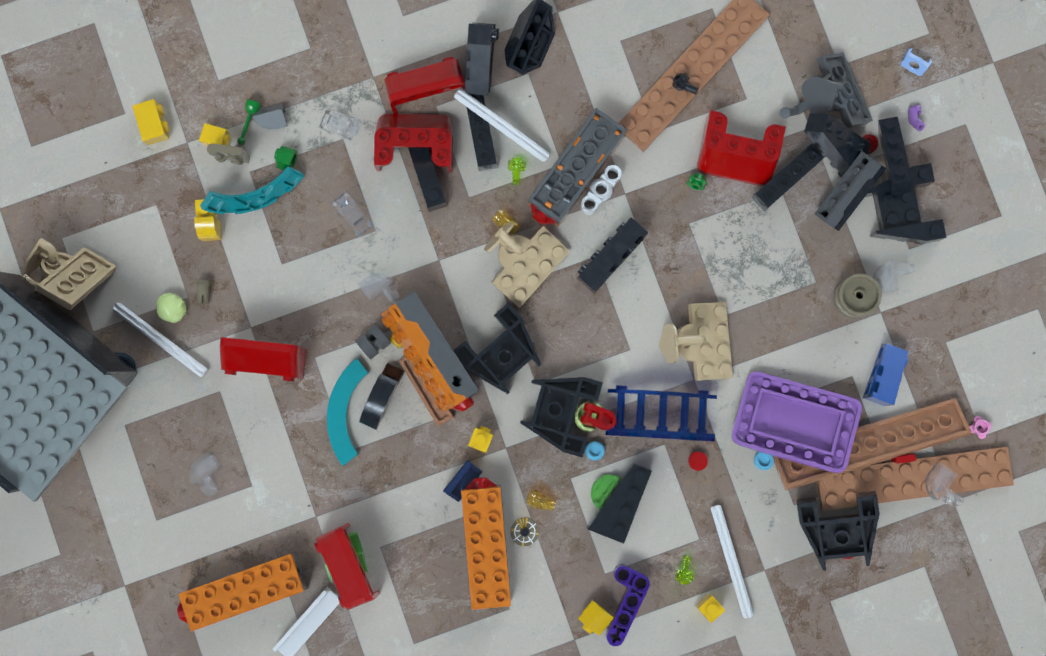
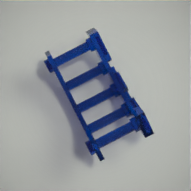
[605,385,717,442]

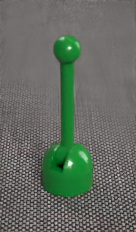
[237,99,261,145]

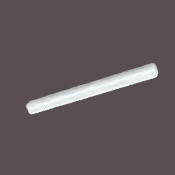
[454,89,550,162]
[112,303,208,377]
[711,505,754,618]

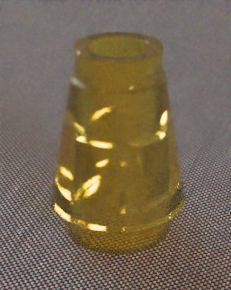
[491,208,520,235]
[526,490,556,511]

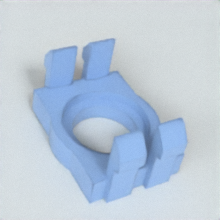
[901,48,932,76]

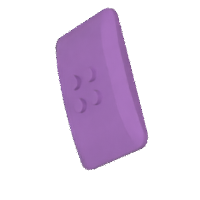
[732,372,862,473]

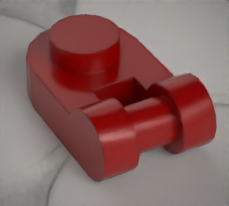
[580,403,616,431]

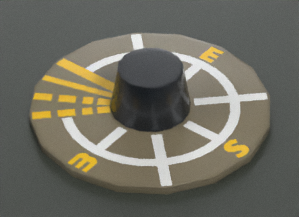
[511,518,539,546]

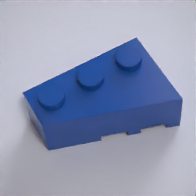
[862,343,909,406]

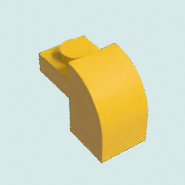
[194,199,221,241]

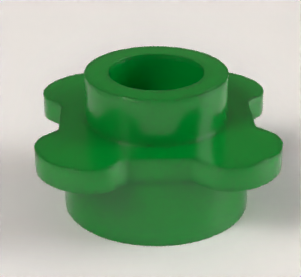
[686,173,707,190]

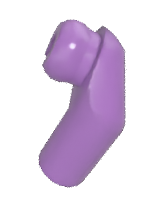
[908,105,925,131]

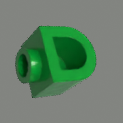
[274,146,298,171]

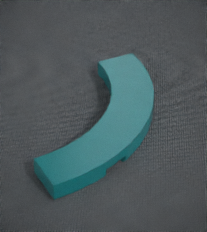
[200,166,304,214]
[327,358,369,466]

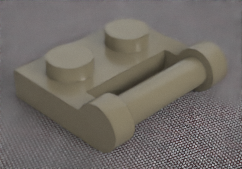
[207,143,250,165]

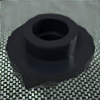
[672,73,699,95]

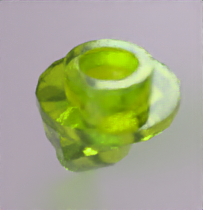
[508,157,526,185]
[675,556,695,585]

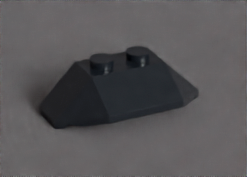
[504,0,555,75]

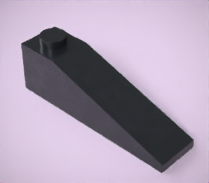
[408,147,447,212]

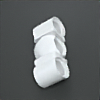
[581,165,622,215]

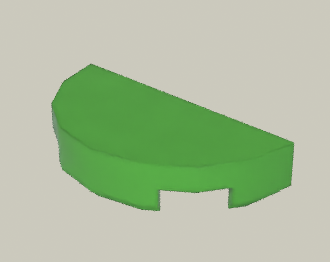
[591,474,621,510]

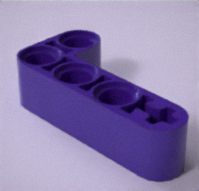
[606,564,650,646]

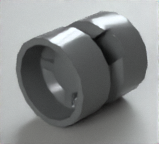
[355,324,391,360]

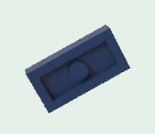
[443,460,482,502]

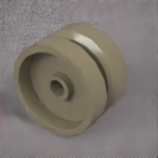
[833,274,882,318]

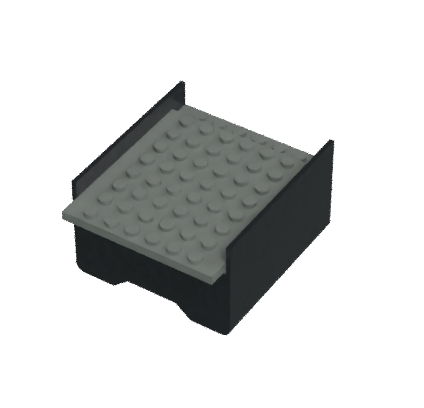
[0,272,138,502]

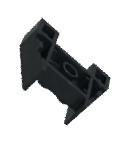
[465,22,499,95]
[865,163,947,244]
[453,302,541,394]
[520,377,603,458]
[796,491,880,571]

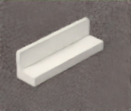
[272,587,339,656]

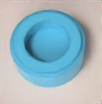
[585,441,605,460]
[754,452,774,470]

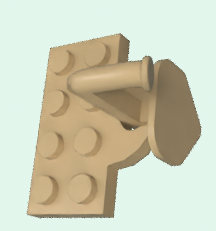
[484,221,570,308]
[23,238,116,310]
[659,302,733,381]

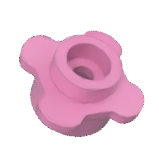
[969,416,992,439]

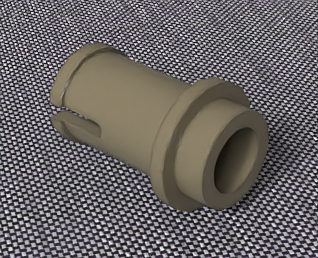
[196,280,211,304]

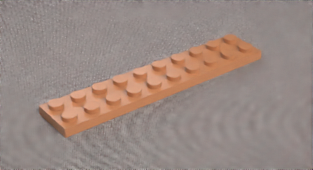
[619,0,770,152]
[773,398,971,491]
[817,447,1014,511]

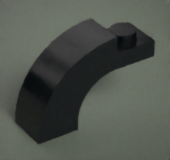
[359,363,405,430]

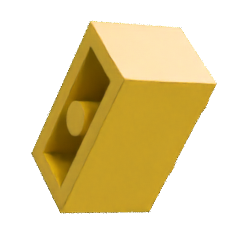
[132,99,170,145]

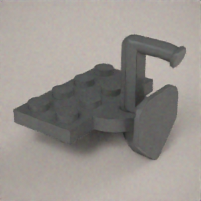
[780,52,873,128]

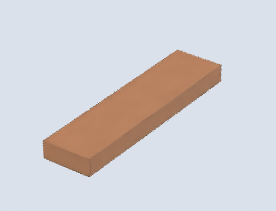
[399,357,454,427]

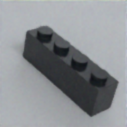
[878,117,912,195]

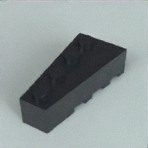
[804,113,870,178]
[577,217,648,294]
[587,463,652,544]

